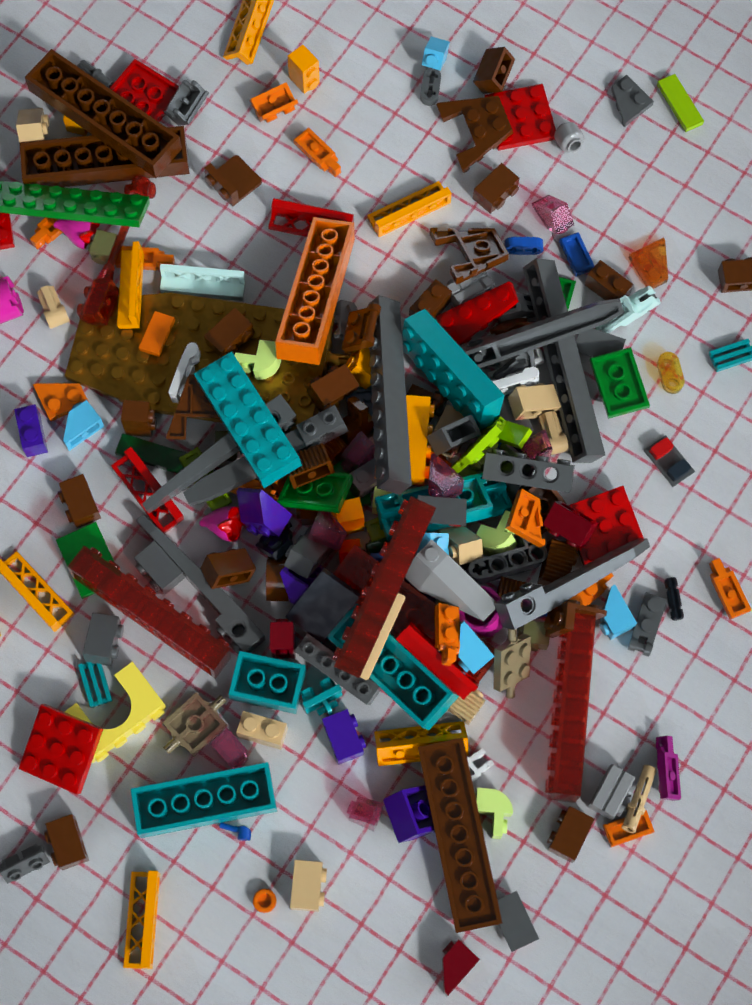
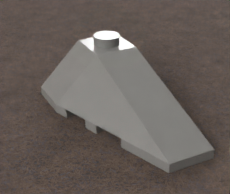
[403,539,496,622]

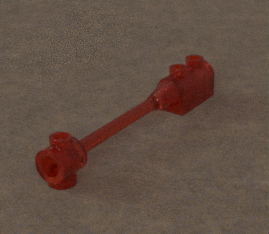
[77,176,156,326]

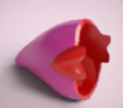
[53,219,100,250]
[199,506,245,542]

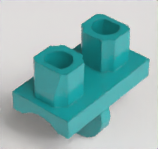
[301,677,343,716]

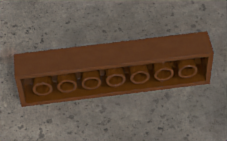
[25,49,182,178]
[20,126,190,187]

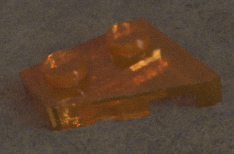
[628,237,668,289]

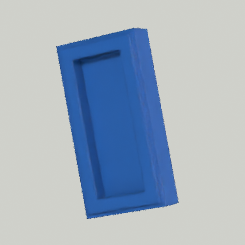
[559,232,594,277]

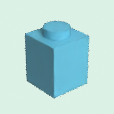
[422,36,450,71]

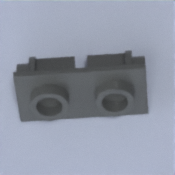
[0,844,50,884]

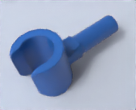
[220,823,251,841]

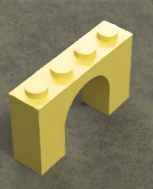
[64,661,166,763]

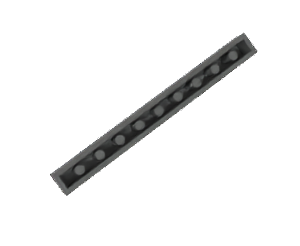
[523,258,605,463]
[367,295,412,495]

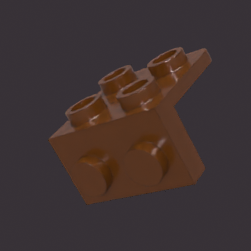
[204,155,262,207]
[544,600,607,638]

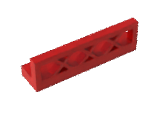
[268,198,354,237]
[111,447,184,534]
[396,621,479,700]

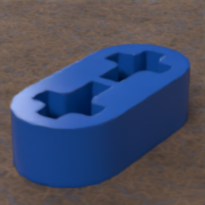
[504,237,544,255]

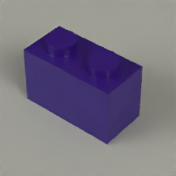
[14,404,48,457]
[322,709,366,765]

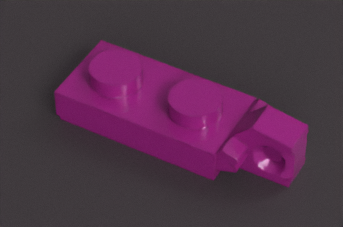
[655,736,681,801]

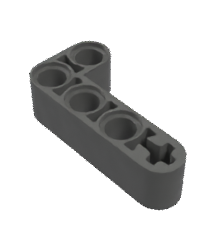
[465,535,548,585]

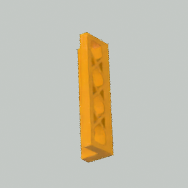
[223,0,274,65]
[367,181,452,237]
[117,241,144,329]
[0,551,75,632]
[374,721,469,766]
[123,870,160,969]

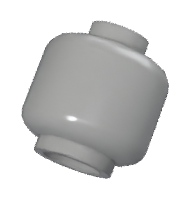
[554,122,584,153]

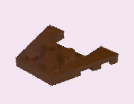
[436,96,513,173]
[430,228,509,284]
[166,374,219,440]

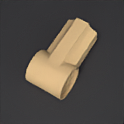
[37,285,70,329]
[538,411,569,456]

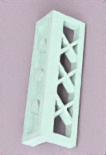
[160,264,246,301]

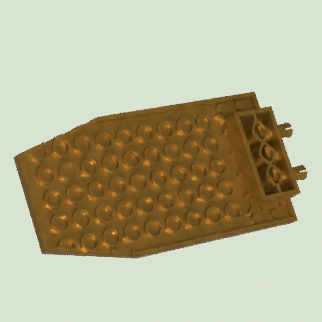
[65,293,349,433]

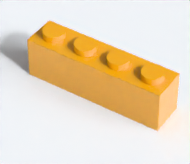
[406,395,434,486]

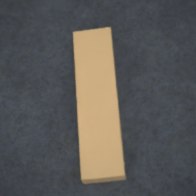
[359,593,405,680]

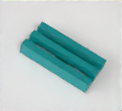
[709,338,752,372]
[78,662,113,708]

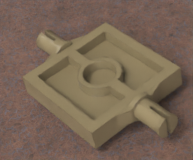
[493,628,531,699]
[163,692,227,757]

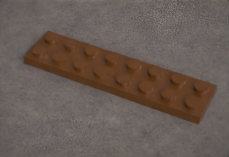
[418,737,503,933]

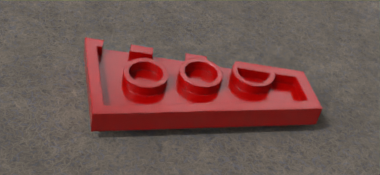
[436,281,519,345]

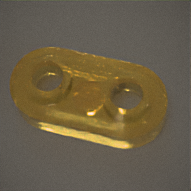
[657,352,685,394]

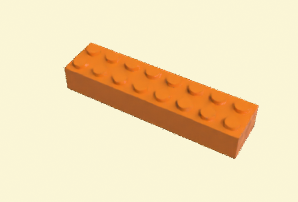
[275,217,355,365]

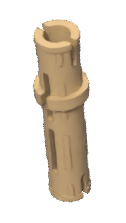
[622,765,657,833]

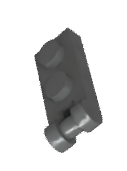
[628,592,667,657]

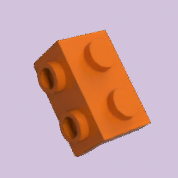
[250,82,298,123]

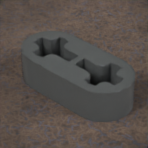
[421,68,441,106]

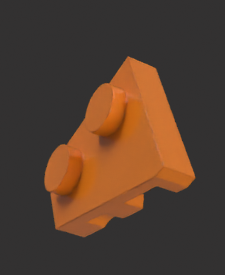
[33,383,89,422]
[505,489,545,548]

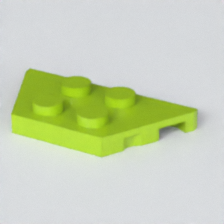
[443,416,507,480]

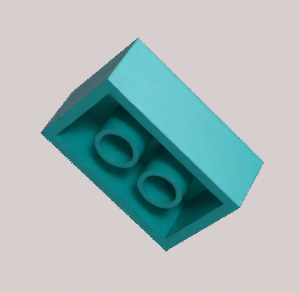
[228,651,306,714]

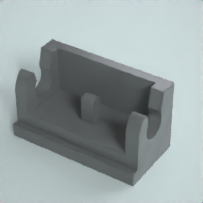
[163,80,209,126]

